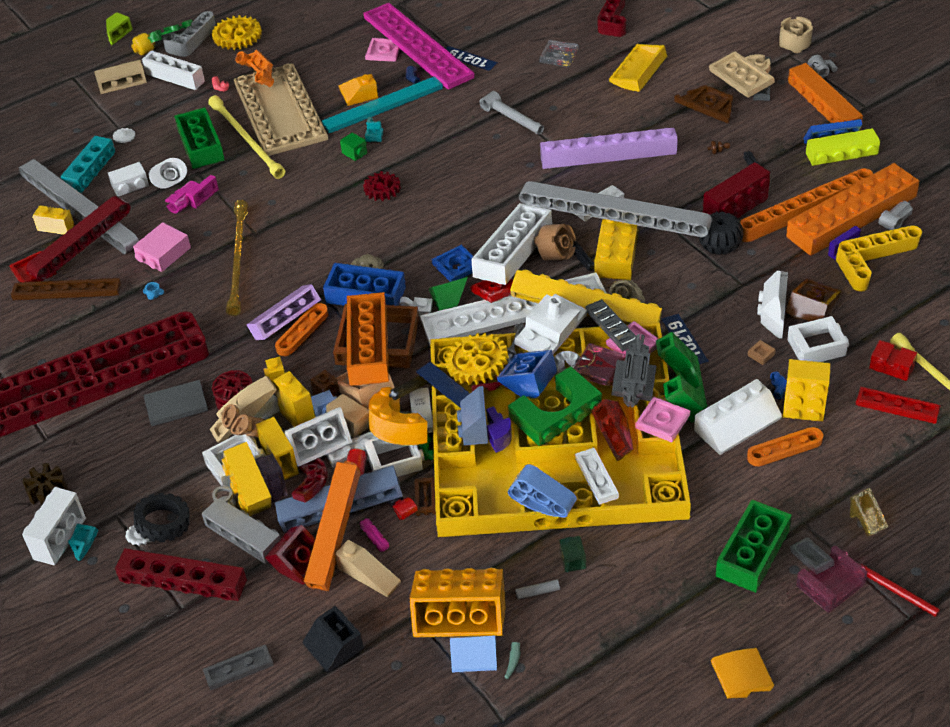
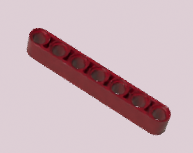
[26,196,131,281]

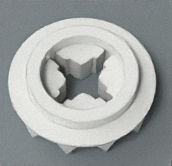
[554,351,582,375]

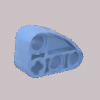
[508,464,577,518]

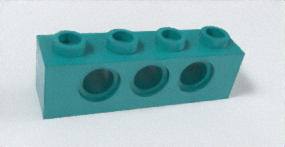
[61,136,115,193]

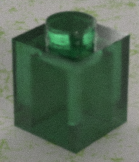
[559,536,586,573]

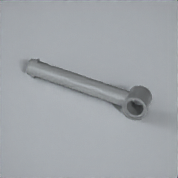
[480,91,544,135]

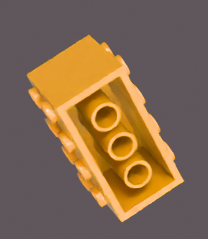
[410,568,505,637]

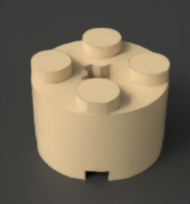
[779,17,813,53]

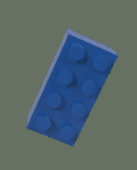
[323,263,406,306]

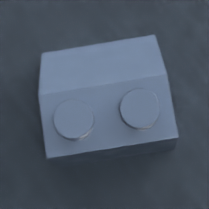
[457,386,488,445]

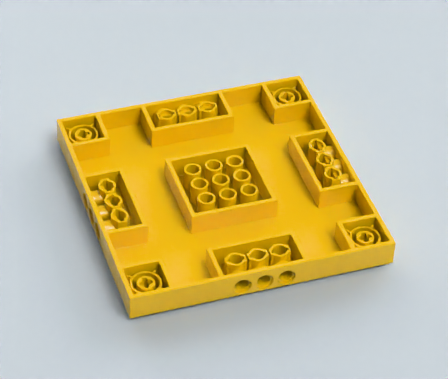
[430,322,691,537]

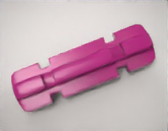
[360,518,389,552]

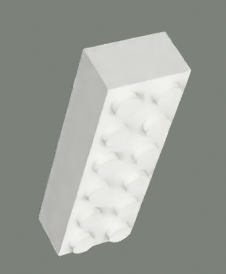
[471,203,552,285]

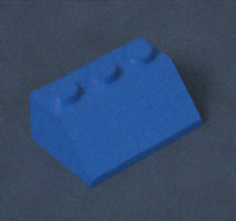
[497,349,557,398]

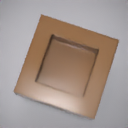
[748,340,776,365]

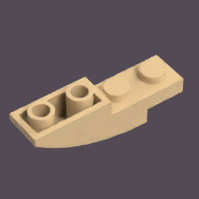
[210,376,277,443]

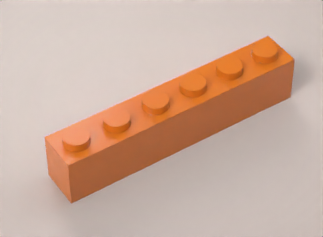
[788,63,863,130]

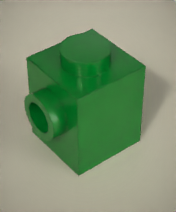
[340,132,367,161]

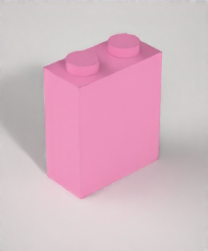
[133,222,191,272]

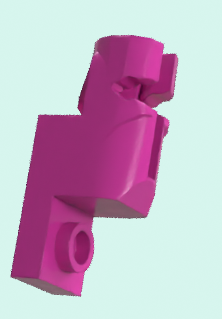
[165,175,219,214]

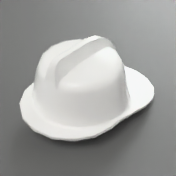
[149,158,187,188]

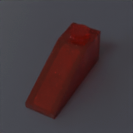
[591,399,634,461]

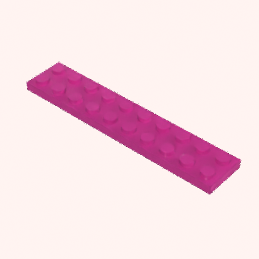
[364,3,474,89]

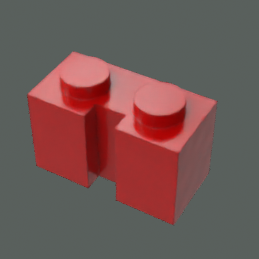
[869,340,917,381]

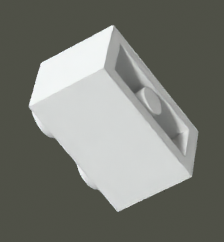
[108,162,149,196]

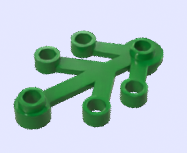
[147,19,193,43]

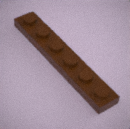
[11,278,121,300]

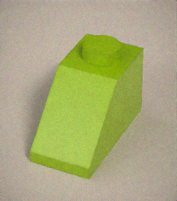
[106,12,133,45]

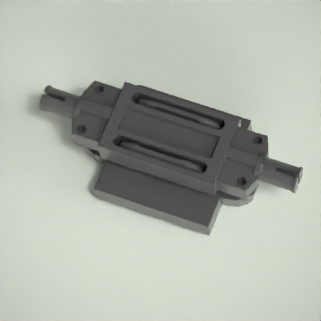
[611,334,656,407]

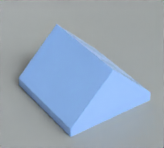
[450,636,497,672]

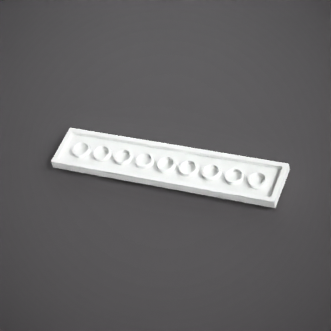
[420,272,606,345]

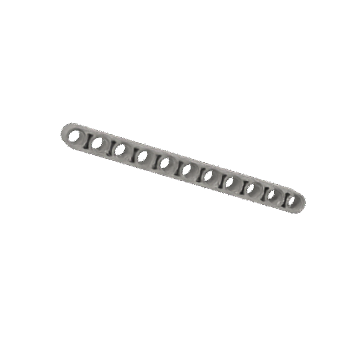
[19,159,139,254]
[519,181,713,237]

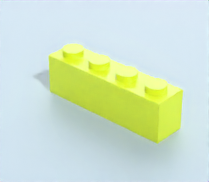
[806,128,880,166]

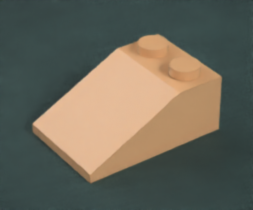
[336,372,395,410]

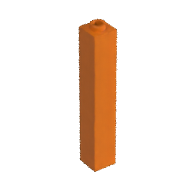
[304,461,361,591]

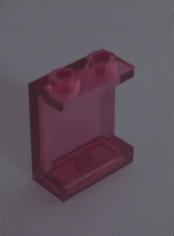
[796,546,867,613]

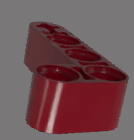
[597,0,626,37]

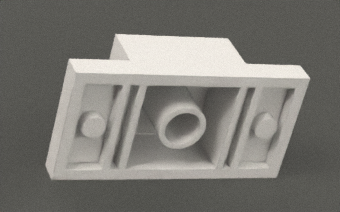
[514,294,587,354]

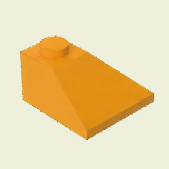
[339,74,378,106]

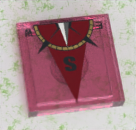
[574,343,625,386]

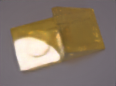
[850,488,888,536]

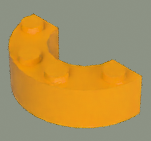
[369,387,427,445]

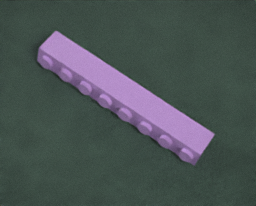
[540,128,677,169]

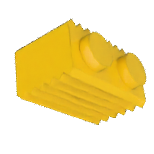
[33,206,75,234]

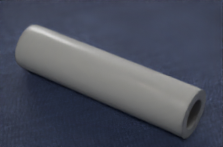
[515,579,560,600]

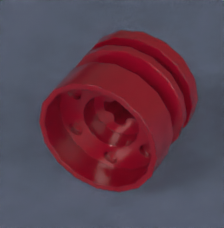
[212,370,253,411]

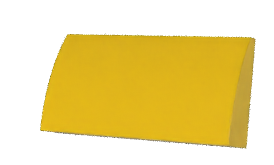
[609,44,667,92]

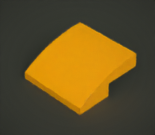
[711,648,774,699]

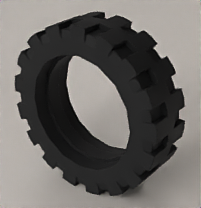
[134,493,190,542]

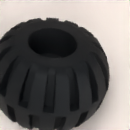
[699,212,743,255]

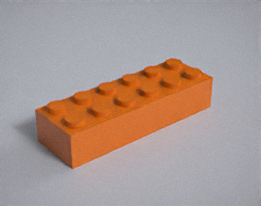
[347,292,389,386]

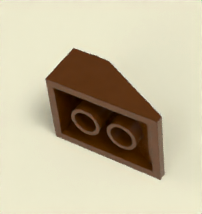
[785,278,842,322]

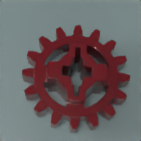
[363,171,401,201]

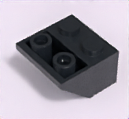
[302,605,364,673]

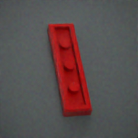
[855,387,941,424]

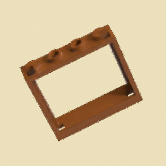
[333,304,420,368]

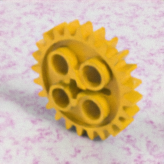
[212,15,262,50]
[445,333,509,385]

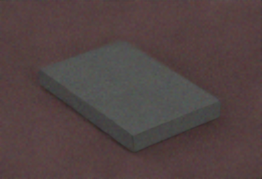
[144,380,208,427]

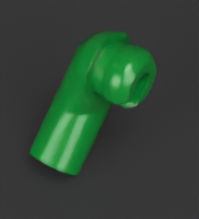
[419,434,434,461]

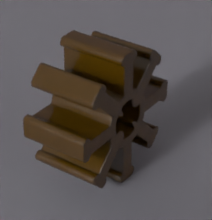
[22,463,68,506]

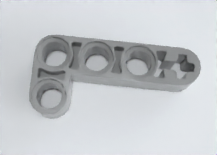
[163,11,216,57]

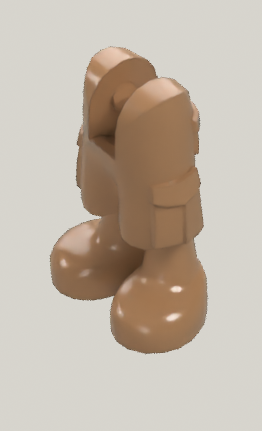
[222,404,265,438]

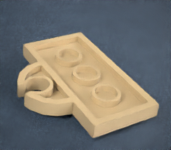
[709,51,775,98]

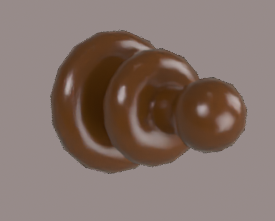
[707,140,730,155]

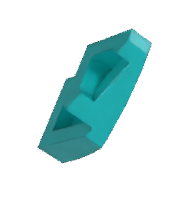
[365,117,383,142]
[68,523,99,561]

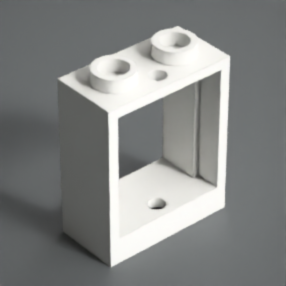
[787,316,849,362]
[202,434,267,487]
[364,437,425,477]

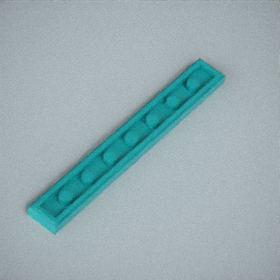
[322,76,443,134]

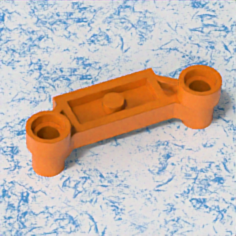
[236,50,274,87]

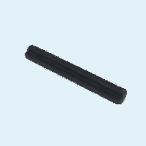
[558,223,595,271]
[389,375,429,400]

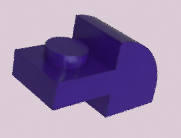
[486,406,512,453]

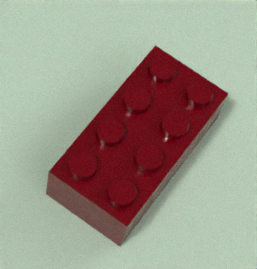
[703,162,770,218]

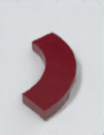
[291,458,328,503]

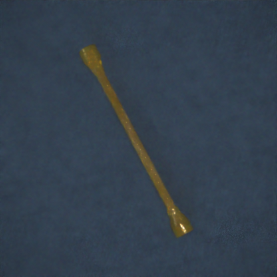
[226,200,248,316]

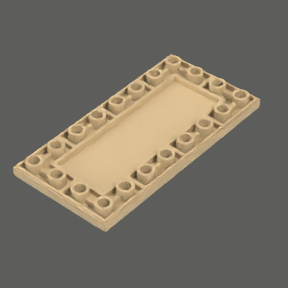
[233,63,328,156]

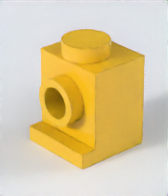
[263,357,285,383]

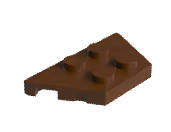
[674,85,733,123]

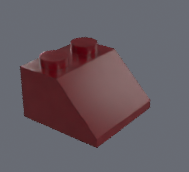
[265,525,315,585]

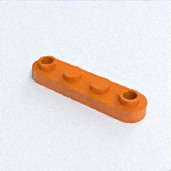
[275,303,328,356]
[747,427,823,466]

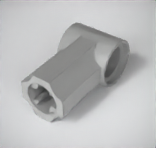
[878,201,913,230]

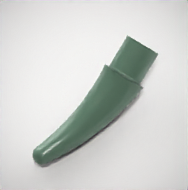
[505,642,521,679]

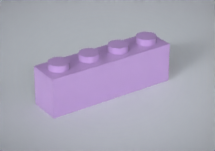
[246,284,321,340]

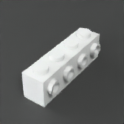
[142,51,205,90]

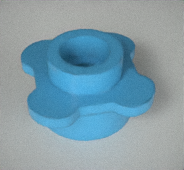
[143,282,164,300]

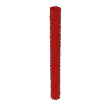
[858,564,940,617]

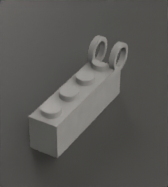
[202,486,281,564]

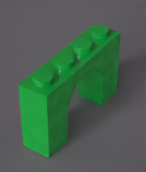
[656,332,707,423]
[508,366,602,446]

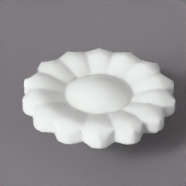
[113,128,135,143]
[125,525,151,546]

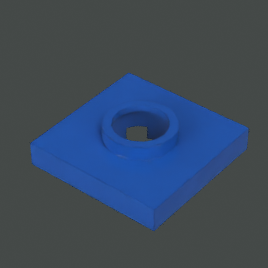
[432,245,474,282]

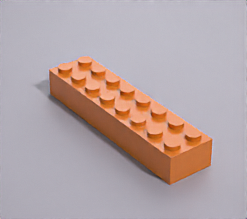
[786,163,919,256]

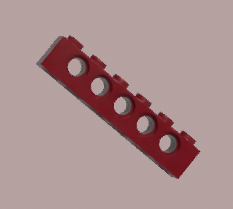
[115,548,247,601]

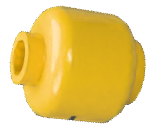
[131,33,155,56]

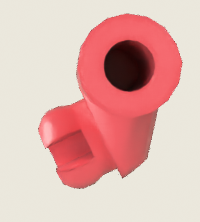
[211,77,229,92]

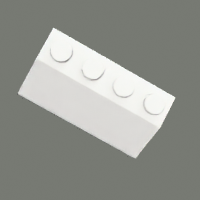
[694,379,782,455]

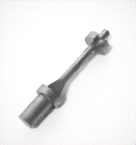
[504,323,525,367]

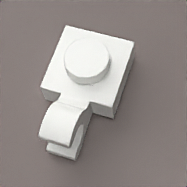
[400,297,433,316]

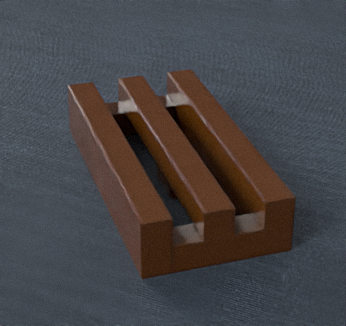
[415,477,436,516]

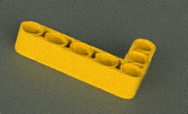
[836,226,922,291]

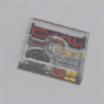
[539,40,579,67]

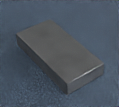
[790,537,834,575]

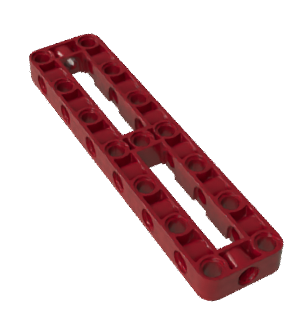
[0,311,209,437]

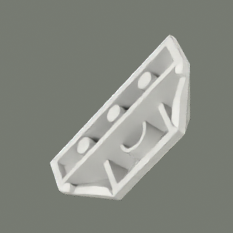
[757,271,788,338]

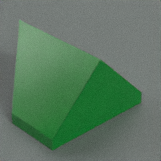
[429,277,468,311]

